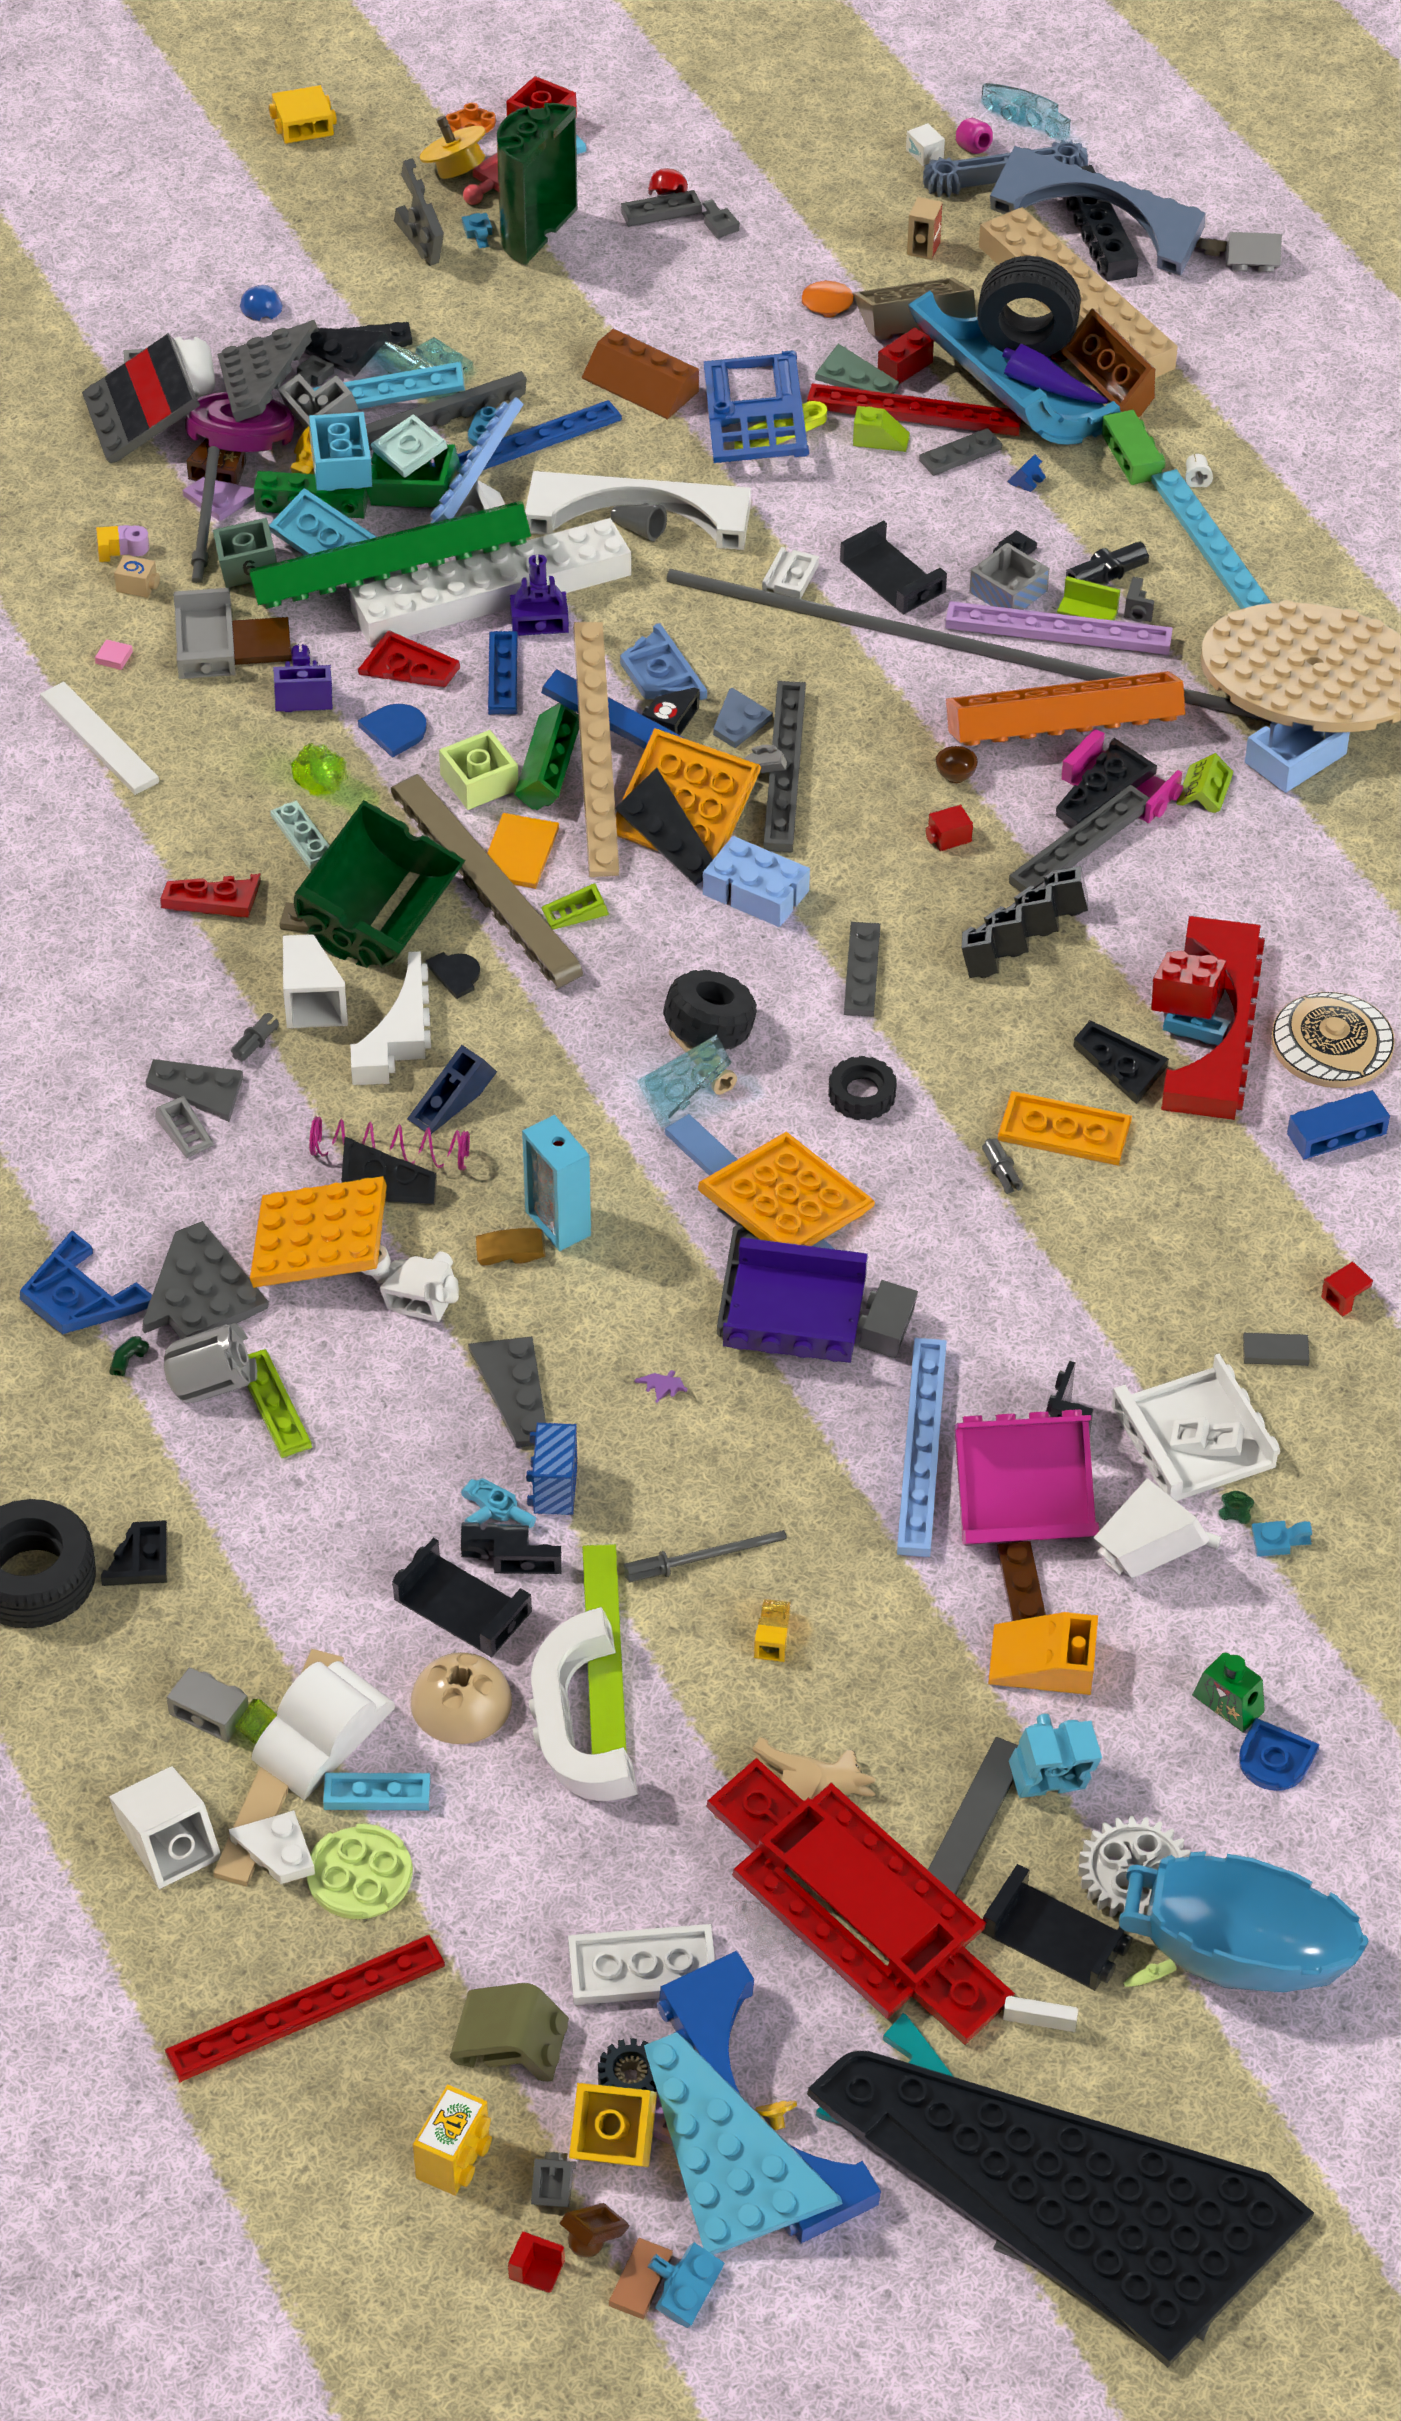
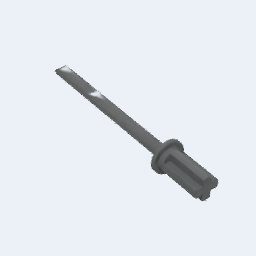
[623,1530,787,1583]

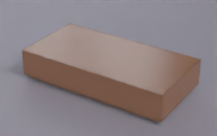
[609,2238,673,2320]

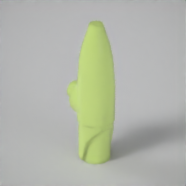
[1123,1959,1177,1987]

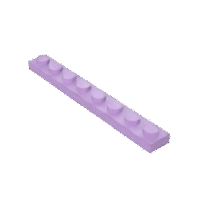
[945,601,1173,655]

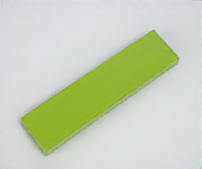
[247,1349,312,1458]

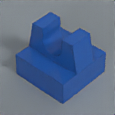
[1007,454,1046,492]

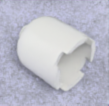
[174,337,215,398]

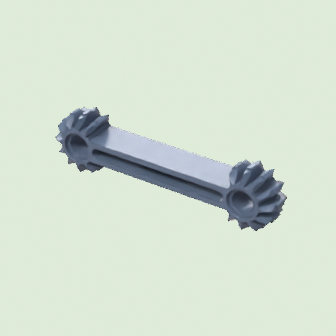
[923,140,1088,197]

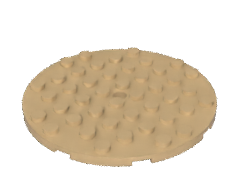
[1200,600,1401,732]

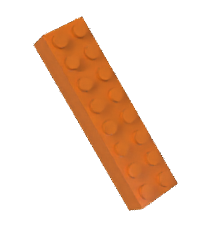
[946,671,1185,746]

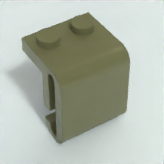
[450,1983,569,2082]

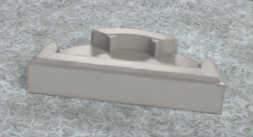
[744,745,787,773]

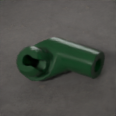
[109,1336,149,1376]

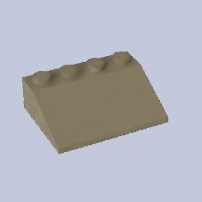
[852,277,976,340]

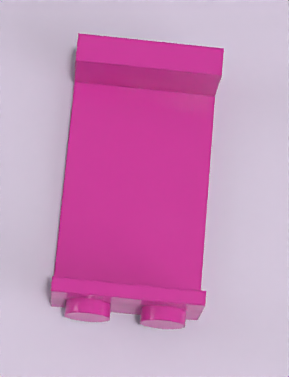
[1061,729,1183,823]

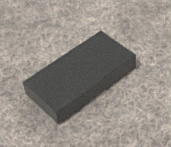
[1243,1332,1310,1366]

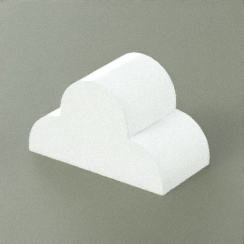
[251,1661,395,1801]

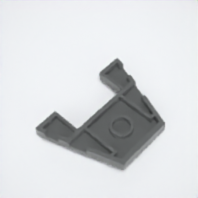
[394,158,444,266]

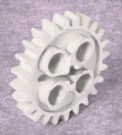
[1078,1816,1191,1918]

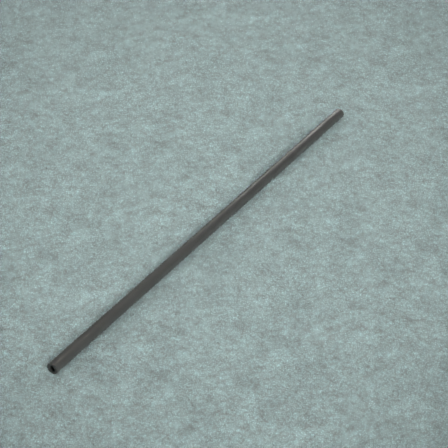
[667,569,1272,723]

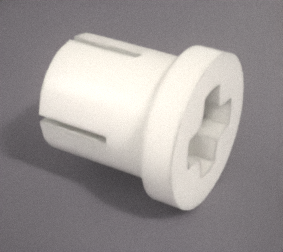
[1185,454,1213,487]

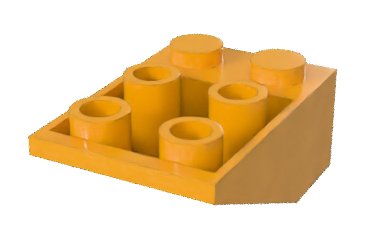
[988,1612,1098,1695]

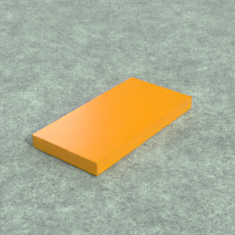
[997,1091,1132,1166]

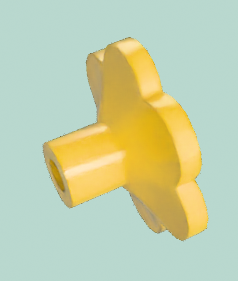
[754,2100,797,2130]

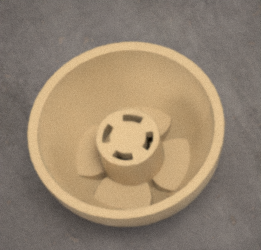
[411,1652,512,1744]

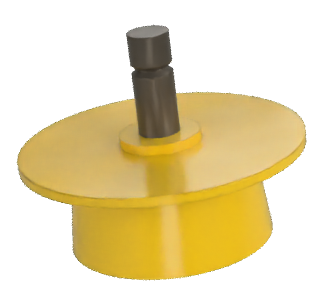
[419,115,486,179]

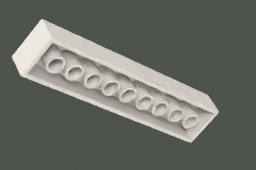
[349,518,631,647]

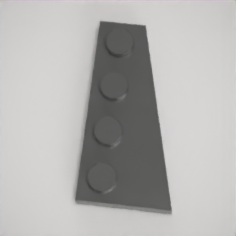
[468,1336,546,1448]

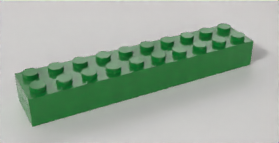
[249,501,532,609]

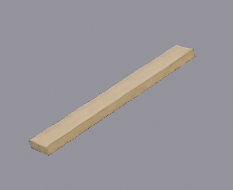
[213,1649,344,1886]

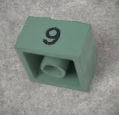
[213,518,277,588]

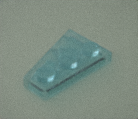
[637,1035,732,1128]

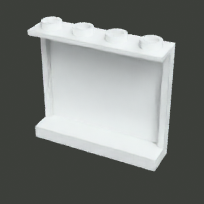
[1111,1354,1280,1501]

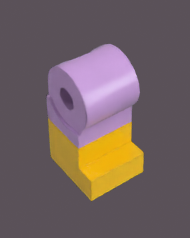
[96,525,149,562]

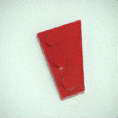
[358,630,461,687]
[160,873,261,918]

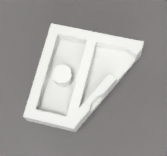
[229,1811,315,1884]

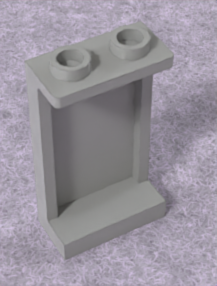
[173,588,236,679]

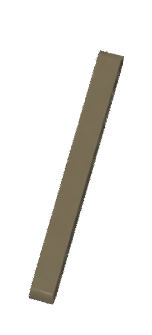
[391,774,583,990]

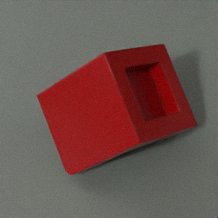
[1321,1261,1373,1317]
[508,2231,565,2293]

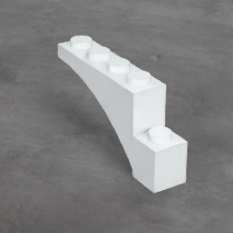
[350,951,431,1085]

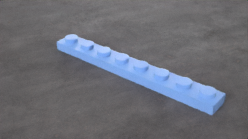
[430,397,524,523]
[897,1338,947,1557]

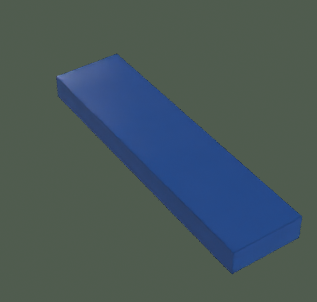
[488,631,518,715]

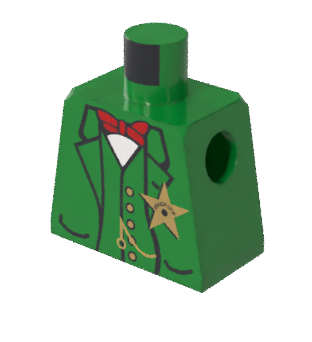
[1192,1652,1265,1733]

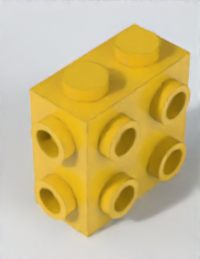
[269,85,337,144]

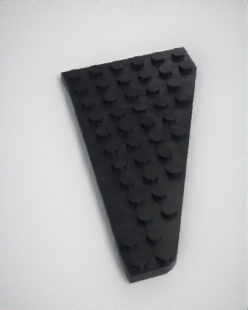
[807,2051,1314,2368]

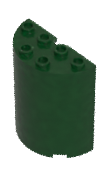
[497,103,578,265]
[294,800,466,968]

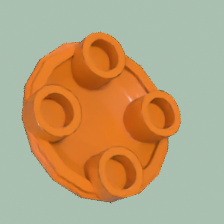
[446,102,496,133]
[802,280,854,318]

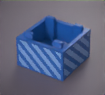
[526,1423,578,1515]

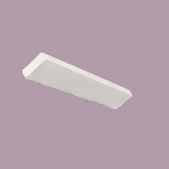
[40,682,159,795]

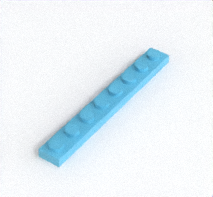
[1151,469,1271,609]

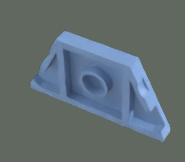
[620,623,707,700]

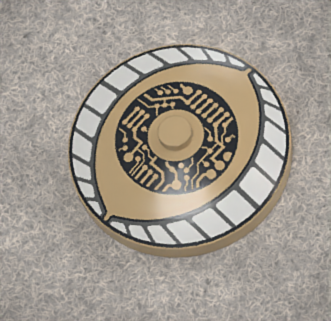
[1271,992,1395,1088]

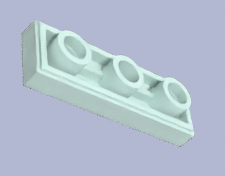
[270,801,329,870]

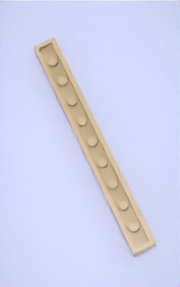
[573,622,619,877]

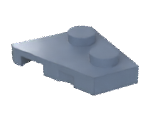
[713,688,773,748]

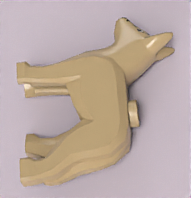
[714,1737,876,1821]

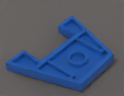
[20,1230,152,1334]

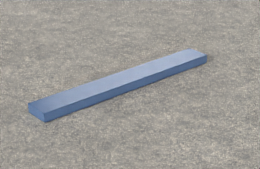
[665,1114,834,1249]

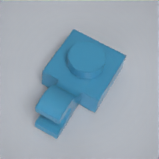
[462,213,493,248]
[1251,1521,1313,1556]

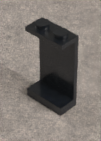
[840,520,947,615]
[392,1537,532,1658]
[981,1864,1133,1991]

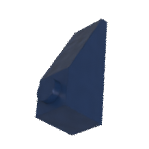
[407,1045,497,1134]

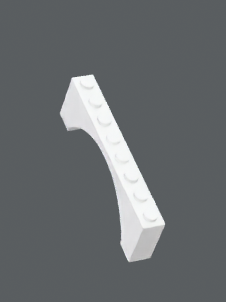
[525,471,751,550]

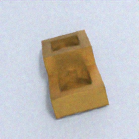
[476,1228,546,1266]

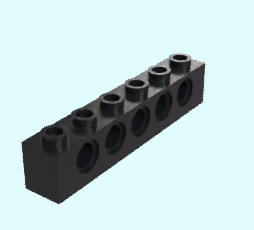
[1065,165,1139,282]

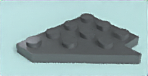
[142,1221,269,1339]

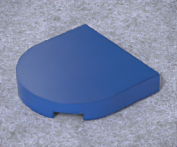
[358,704,427,758]
[1239,1718,1320,1791]

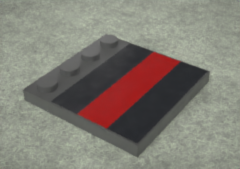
[82,333,200,463]

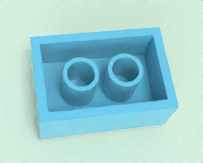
[309,412,372,491]

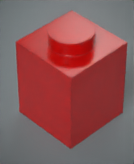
[925,804,973,851]

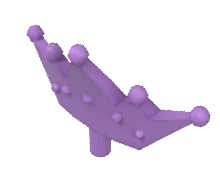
[634,1370,688,1403]

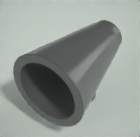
[611,503,667,542]

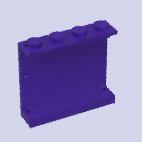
[723,1237,868,1363]

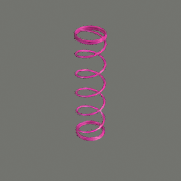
[309,1116,470,1171]

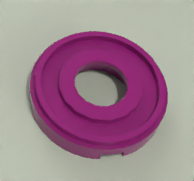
[185,392,295,452]

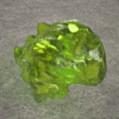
[291,743,348,797]

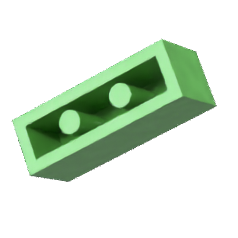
[1102,410,1165,485]

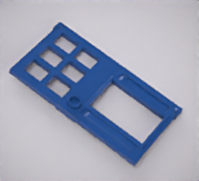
[703,350,809,463]

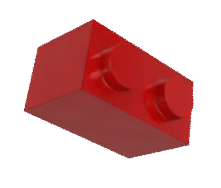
[878,327,934,384]

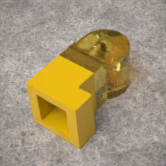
[754,1599,791,1662]

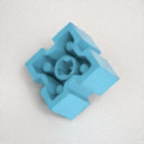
[1009,1714,1102,1798]

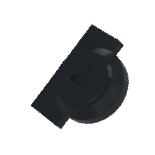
[425,952,480,999]

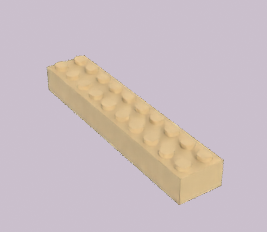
[979,207,1178,378]

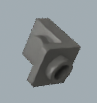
[1124,577,1155,622]
[531,2152,577,2207]

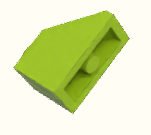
[853,406,910,452]

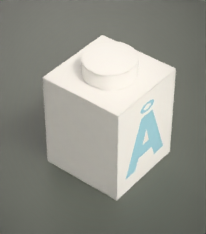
[906,123,945,166]

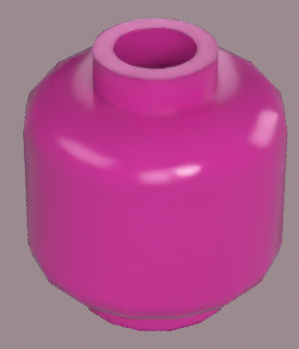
[956,117,993,154]

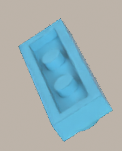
[323,1773,431,1811]

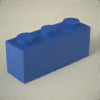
[1287,1090,1390,1160]

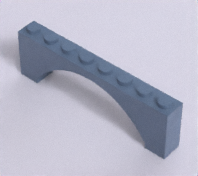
[990,146,1206,275]

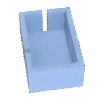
[1245,722,1350,793]
[703,836,810,927]

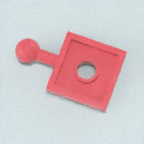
[463,153,499,205]

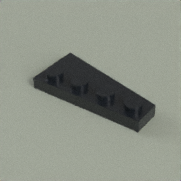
[1056,738,1157,827]
[615,768,713,886]

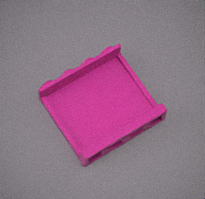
[954,1410,1099,1545]

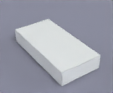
[1003,1996,1078,2032]

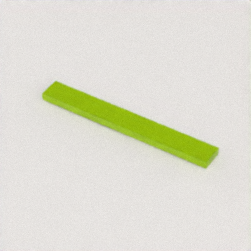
[582,1544,627,1754]

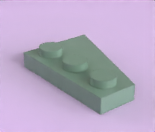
[815,343,899,394]

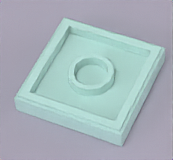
[371,414,448,478]

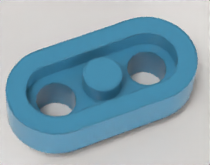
[468,406,497,447]

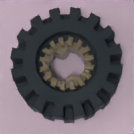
[598,2038,657,2092]

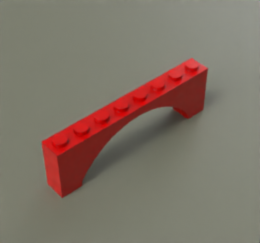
[1161,916,1265,1120]

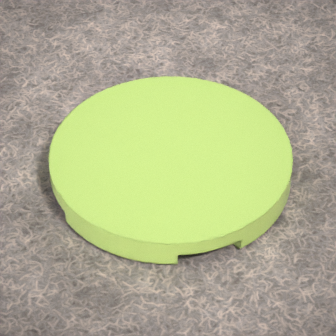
[307,1824,413,1919]

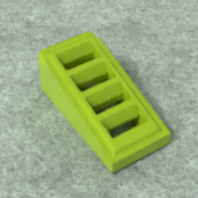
[541,883,609,930]

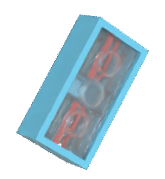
[522,1115,591,1252]

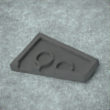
[146,1059,244,1122]

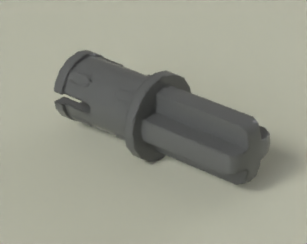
[231,1013,279,1062]
[982,1138,1023,1194]

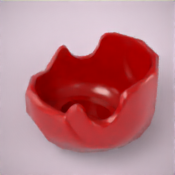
[648,168,688,195]

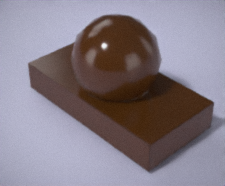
[559,2203,630,2258]

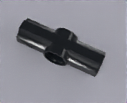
[1066,541,1149,584]

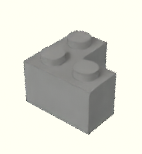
[278,373,358,429]

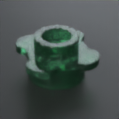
[1218,1491,1254,1524]

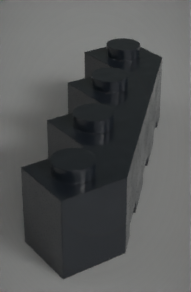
[961,866,1088,978]

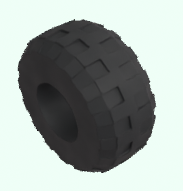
[663,969,757,1051]

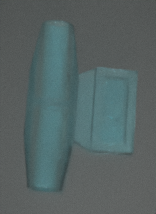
[372,337,473,401]

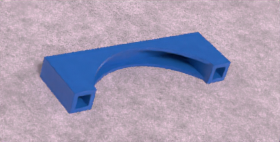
[657,1950,881,2244]

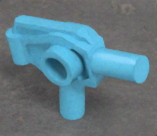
[461,1478,536,1528]

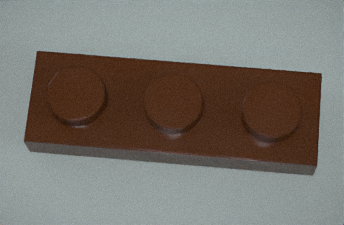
[997,1541,1046,1621]

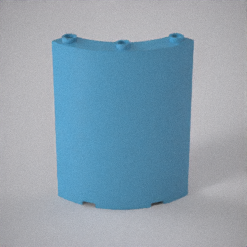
[908,291,1121,445]

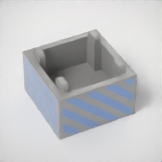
[969,543,1050,610]

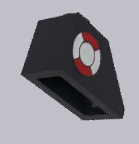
[642,687,700,735]

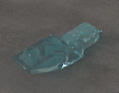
[981,83,1071,141]

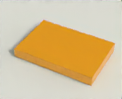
[487,813,559,889]

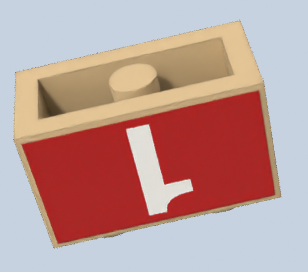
[907,197,943,260]

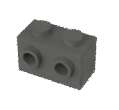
[856,1280,918,1358]

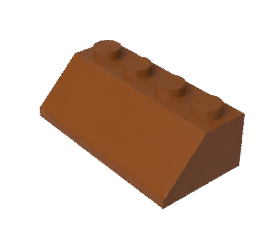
[1061,308,1156,417]
[582,328,699,420]

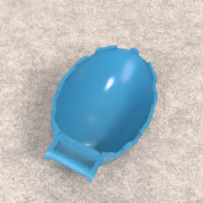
[1119,1851,1369,1993]

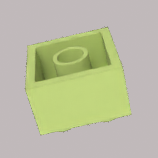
[439,730,518,810]

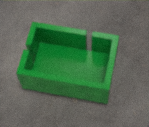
[366,444,461,507]

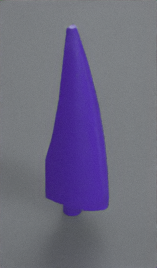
[1002,344,1108,404]

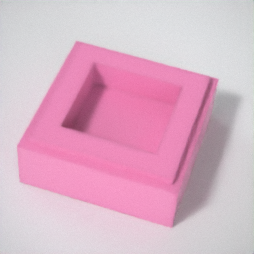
[95,639,133,670]

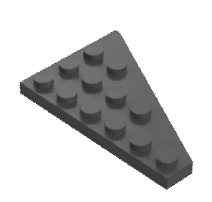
[217,319,319,422]

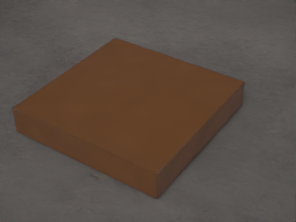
[232,617,292,665]

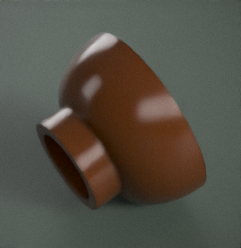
[936,746,978,783]

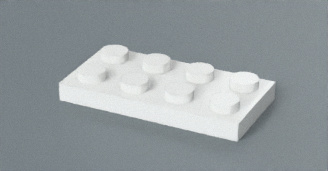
[568,1924,715,2005]

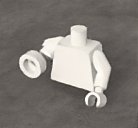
[361,1245,459,1322]

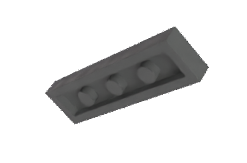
[844,922,881,1017]

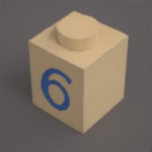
[114,555,160,598]

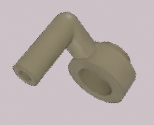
[1196,237,1227,256]

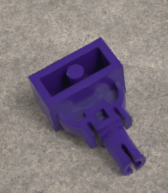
[510,554,569,636]
[273,644,333,712]

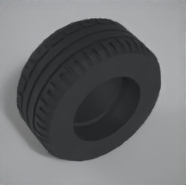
[977,256,1081,357]
[0,1499,96,1629]

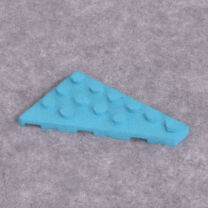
[644,2032,843,2255]

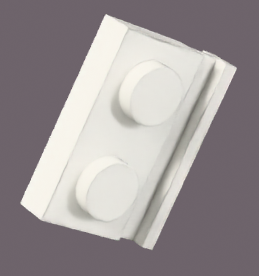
[762,547,819,599]

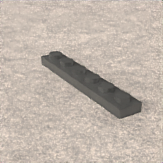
[1009,785,1150,892]

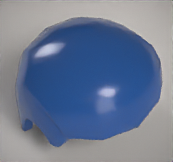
[240,285,283,321]

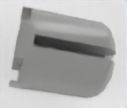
[164,1323,257,1403]

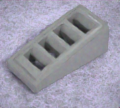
[155,1096,214,1158]

